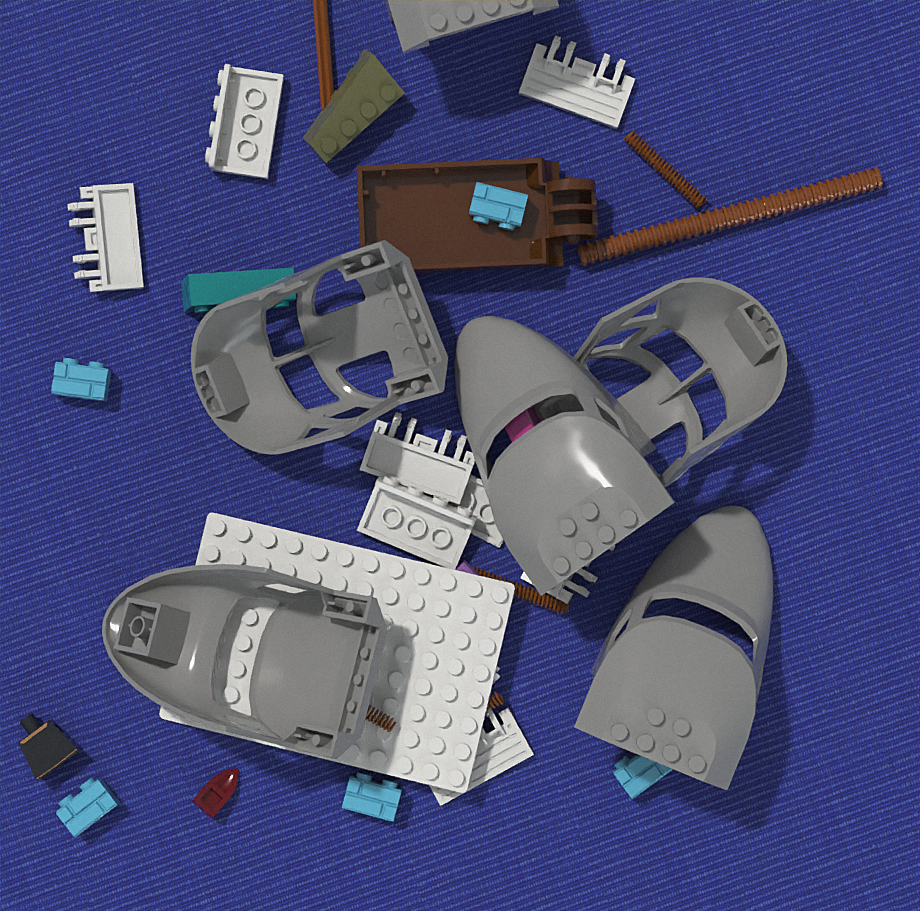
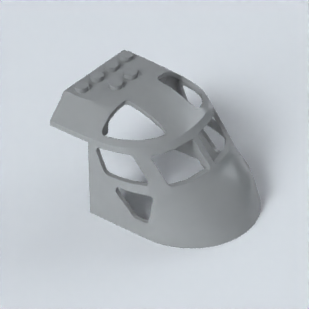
[191,240,448,454]
[534,277,787,487]

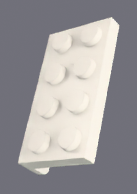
[205,64,284,179]
[357,475,477,570]

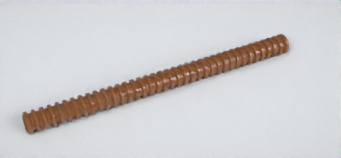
[577,166,883,266]

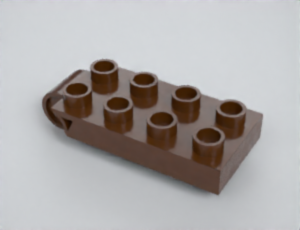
[356,158,598,273]

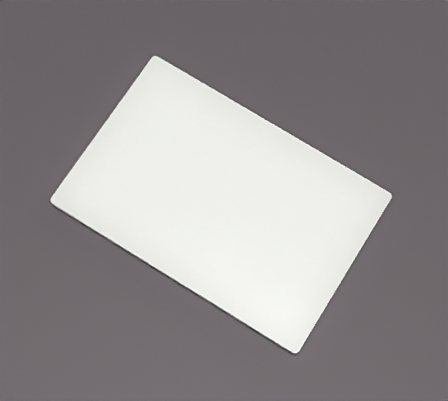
[159,513,515,793]

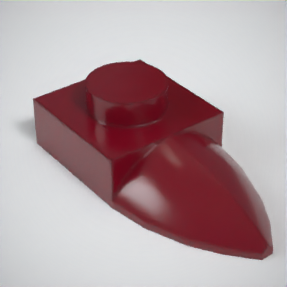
[191,768,239,819]

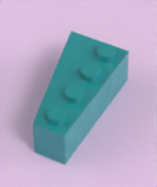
[181,268,296,313]

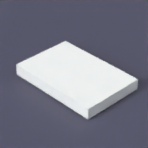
[448,474,503,548]

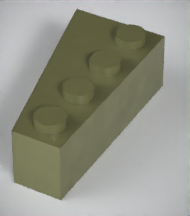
[302,49,405,163]

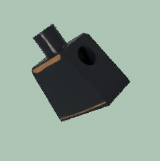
[19,713,83,781]

